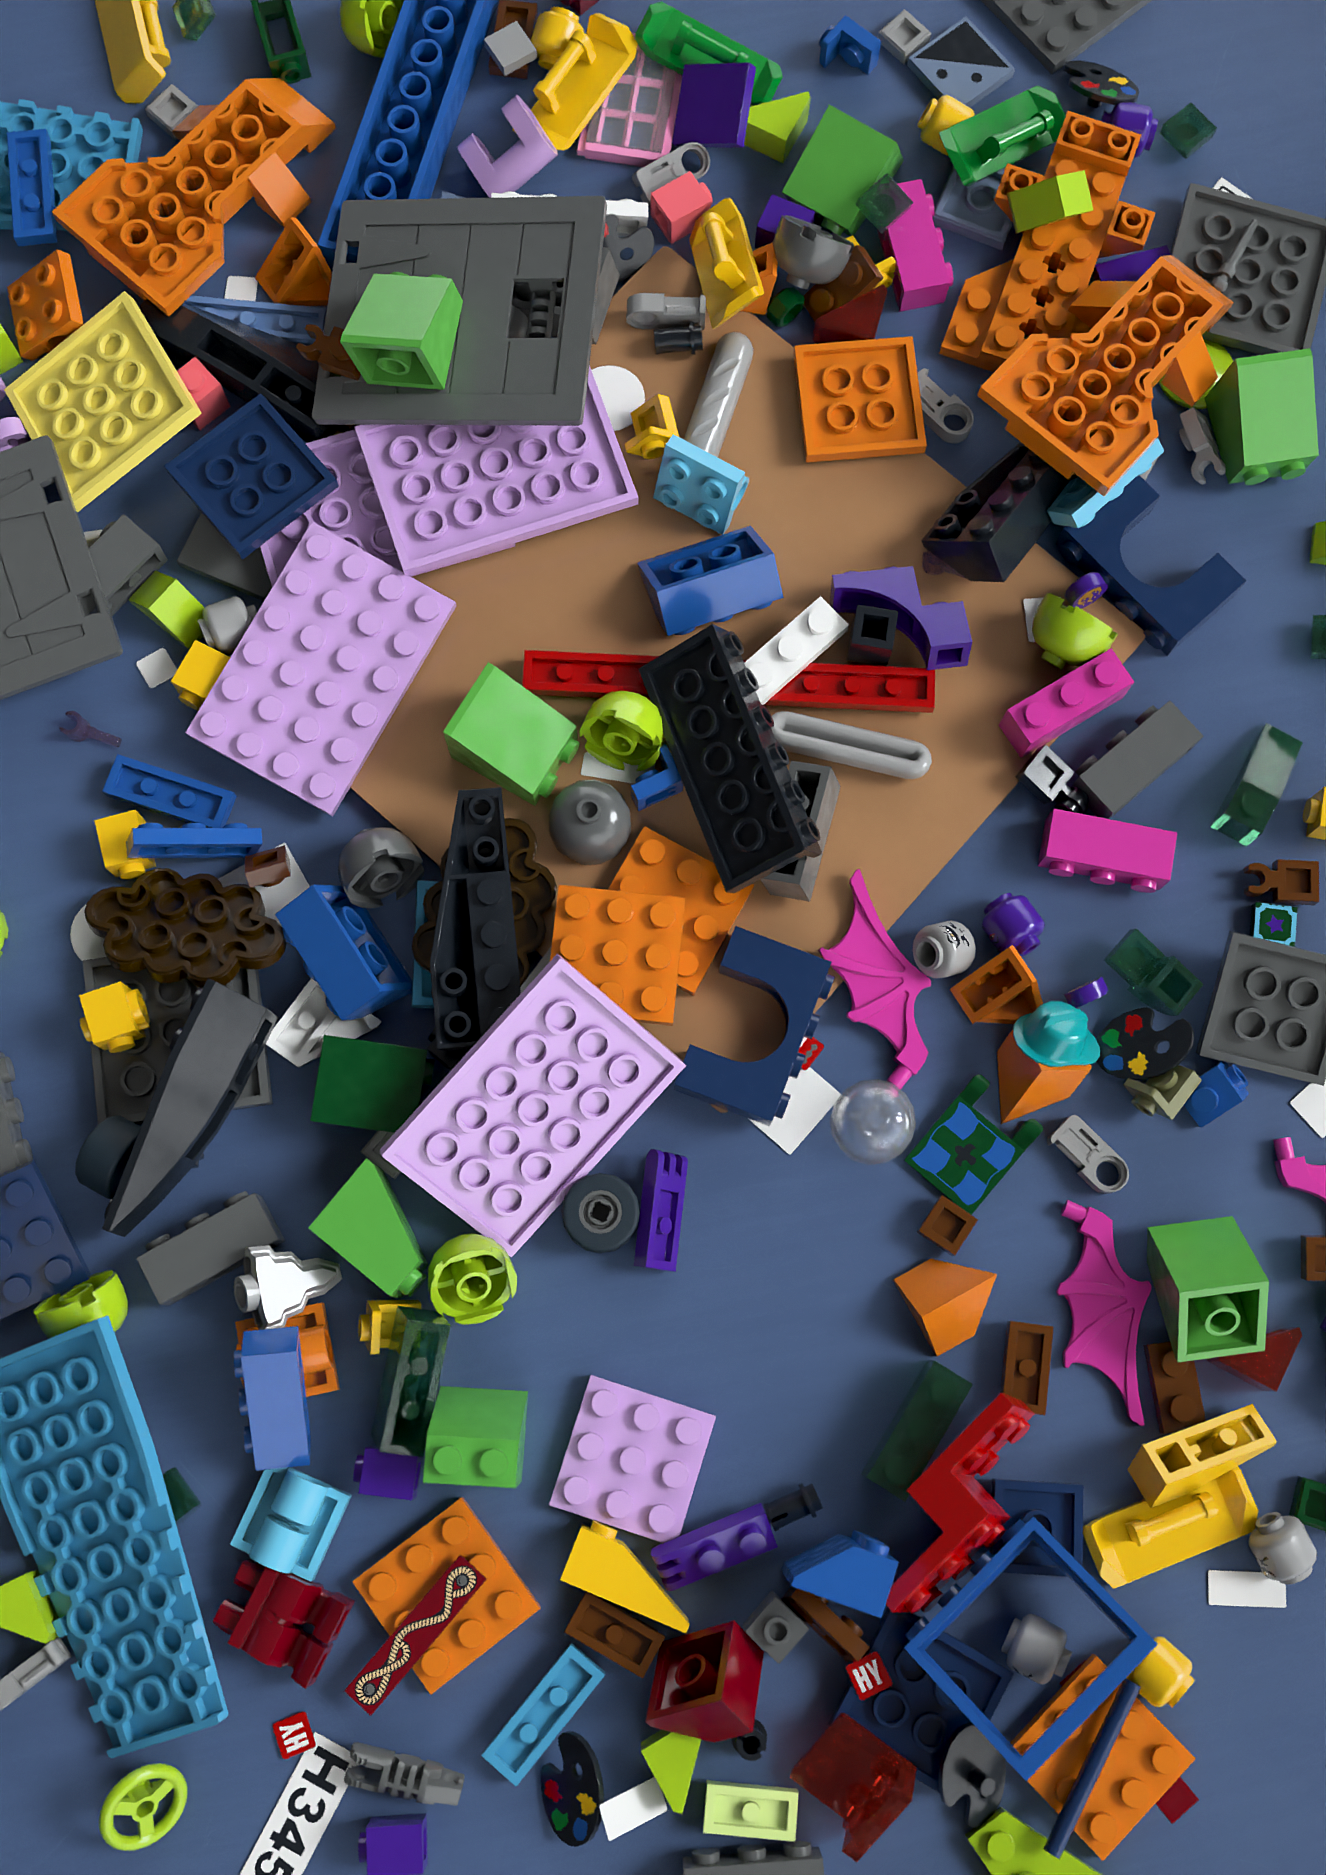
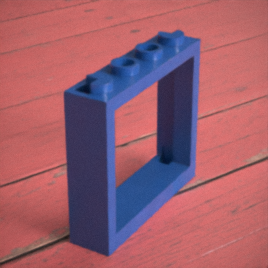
[904,1517,1158,1781]

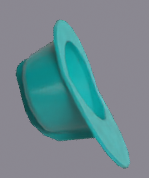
[1013,1001,1100,1067]

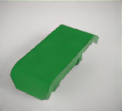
[635,1,783,107]
[939,85,1066,187]

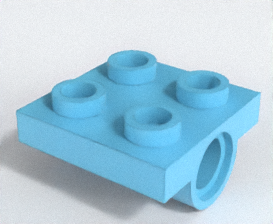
[653,434,749,535]
[230,1467,352,1582]

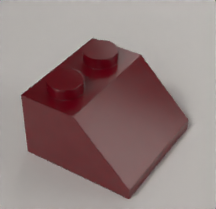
[645,1620,764,1743]

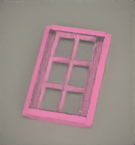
[577,33,682,167]

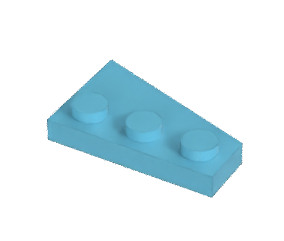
[1047,438,1164,528]

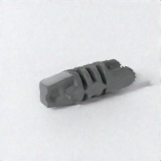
[344,1742,465,1806]

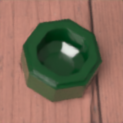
[766,287,805,327]

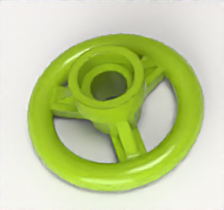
[99,1763,188,1851]

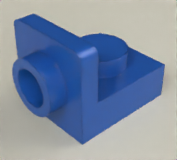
[819,15,881,75]
[631,744,683,811]

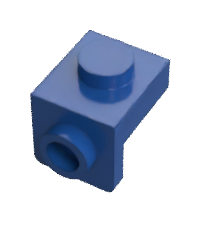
[1184,1061,1249,1128]

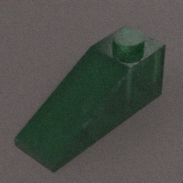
[1210,723,1303,847]

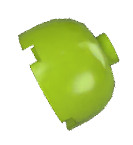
[339,0,404,58]
[1032,593,1118,670]
[579,691,665,771]
[428,1233,517,1325]
[33,1270,128,1339]

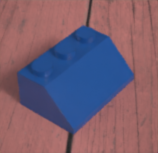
[637,525,784,636]
[275,885,412,1021]
[781,1530,899,1618]

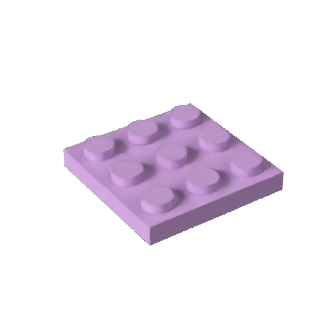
[549,1375,716,1543]

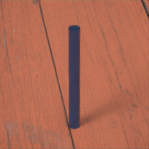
[1043,1678,1141,1859]

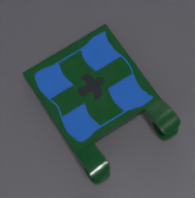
[904,1074,1043,1215]

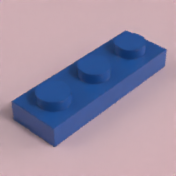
[7,128,58,247]
[102,754,237,828]
[126,823,263,858]

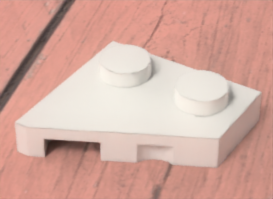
[266,979,381,1068]

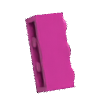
[872,179,953,312]
[999,648,1134,758]
[1038,809,1177,893]

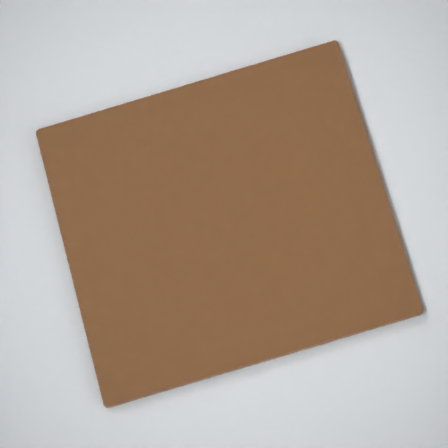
[350,246,1145,1113]

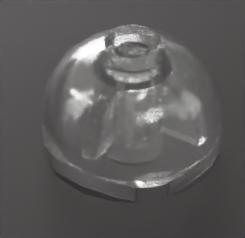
[830,1079,916,1165]

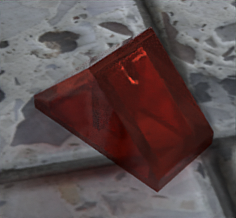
[813,284,888,344]
[1207,1327,1302,1392]

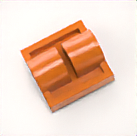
[7,249,84,361]
[235,1302,340,1397]

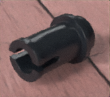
[654,322,703,355]
[763,1483,823,1532]
[731,1719,767,1761]

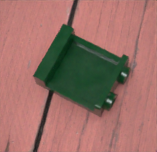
[310,1035,435,1133]

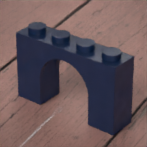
[1055,475,1247,656]
[674,926,835,1126]

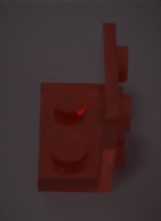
[790,1713,917,1863]

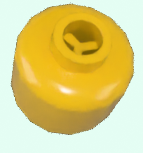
[531,7,584,71]
[917,95,975,156]
[1126,1636,1195,1708]

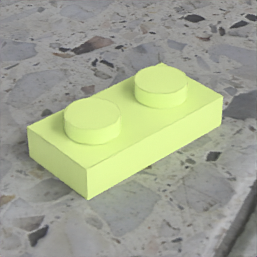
[703,1780,799,1842]

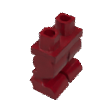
[213,1559,355,1689]

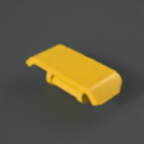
[95,0,171,103]
[512,13,638,150]
[689,198,764,329]
[1083,1466,1258,1589]

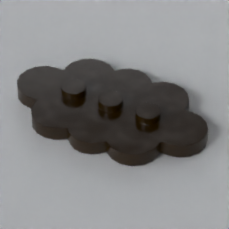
[412,818,557,999]
[84,868,287,988]

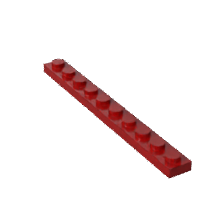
[522,650,935,713]

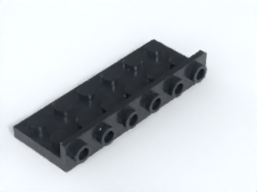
[638,624,822,894]

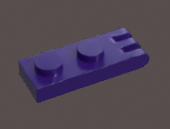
[633,1149,688,1272]
[651,1503,778,1591]

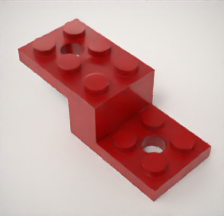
[886,1392,1035,1613]

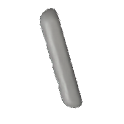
[683,332,753,458]
[771,711,932,779]

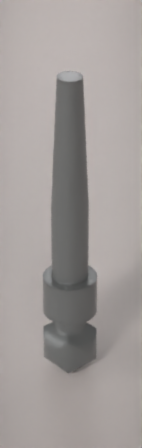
[1210,219,1259,293]

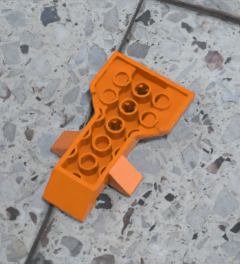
[52,78,336,317]
[939,111,1156,394]
[977,255,1234,497]

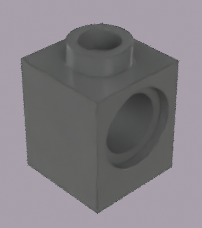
[742,1591,809,1664]

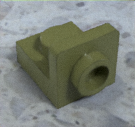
[1123,1065,1202,1120]

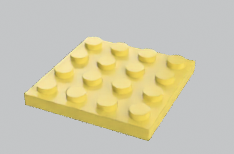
[4,291,202,512]

